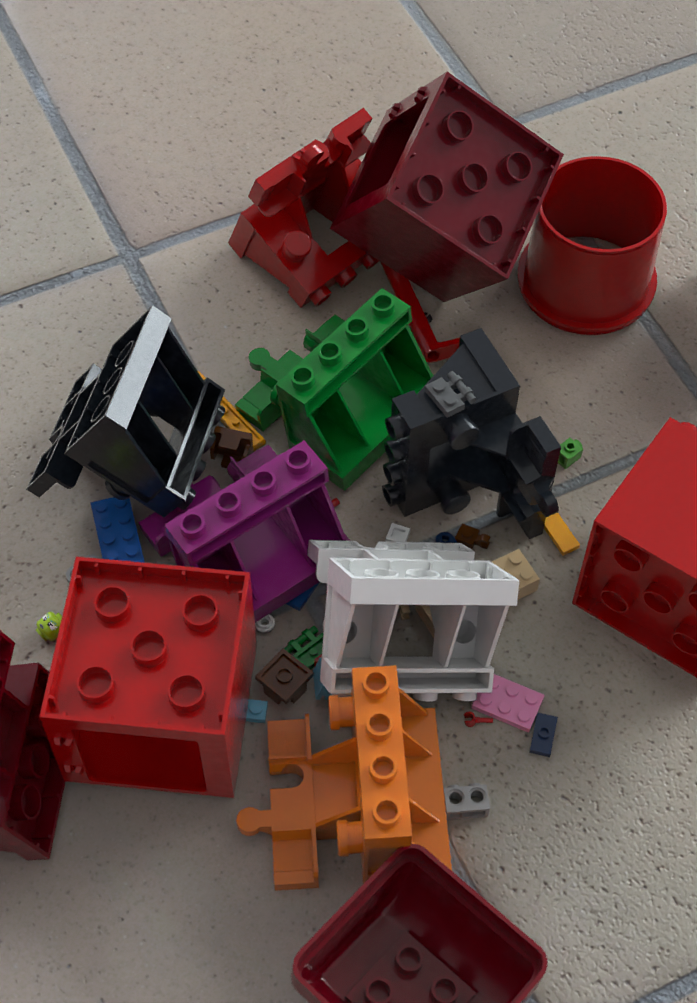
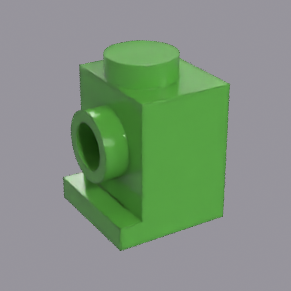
[558,437,583,469]

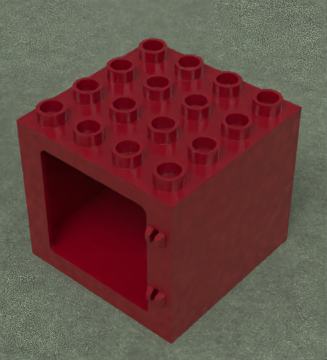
[330,71,564,302]

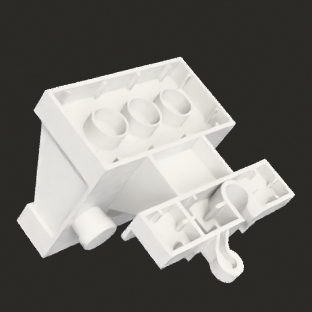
[308,540,519,702]

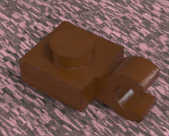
[455,523,490,549]

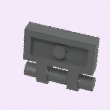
[425,371,477,418]

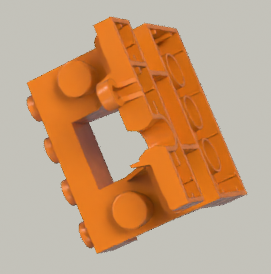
[236,665,452,891]

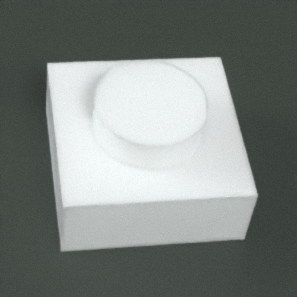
[386,523,410,542]

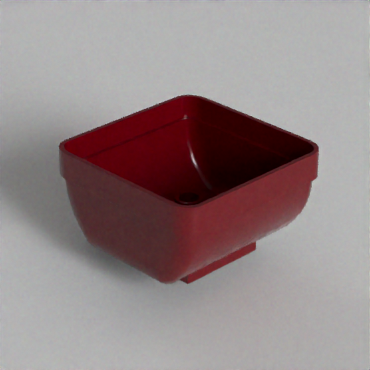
[291,844,548,1003]

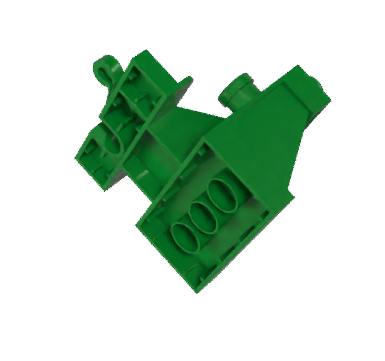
[235,288,434,491]

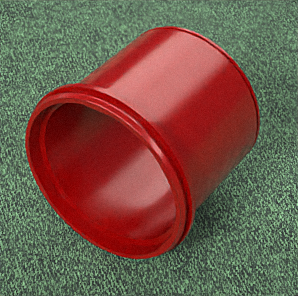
[517,156,667,335]

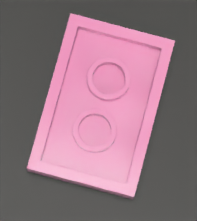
[471,674,545,733]

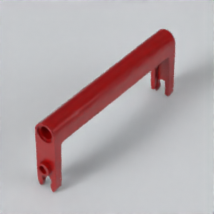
[381,262,460,363]

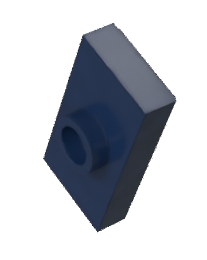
[529,712,558,757]

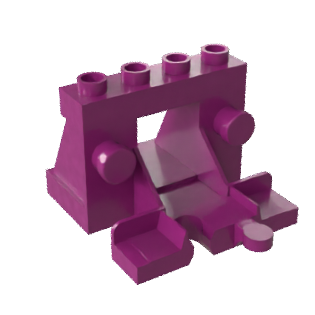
[138,440,351,623]

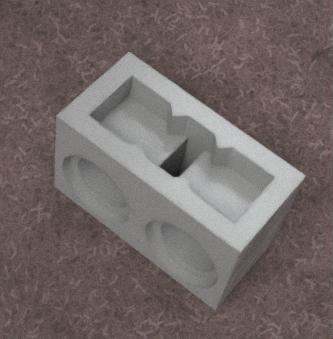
[444,783,490,820]

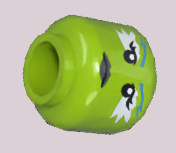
[35,612,62,642]

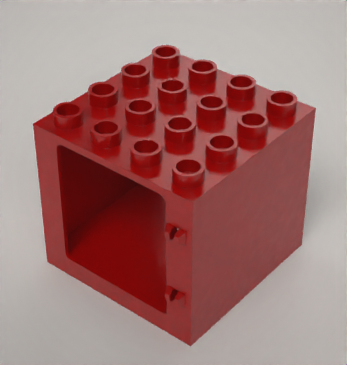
[572,417,697,678]
[39,556,257,798]

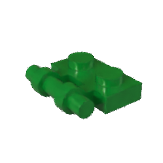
[284,625,323,669]

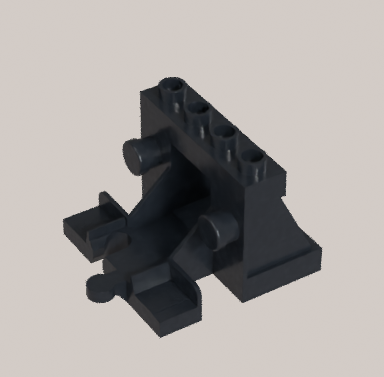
[26,305,225,518]
[382,328,561,539]

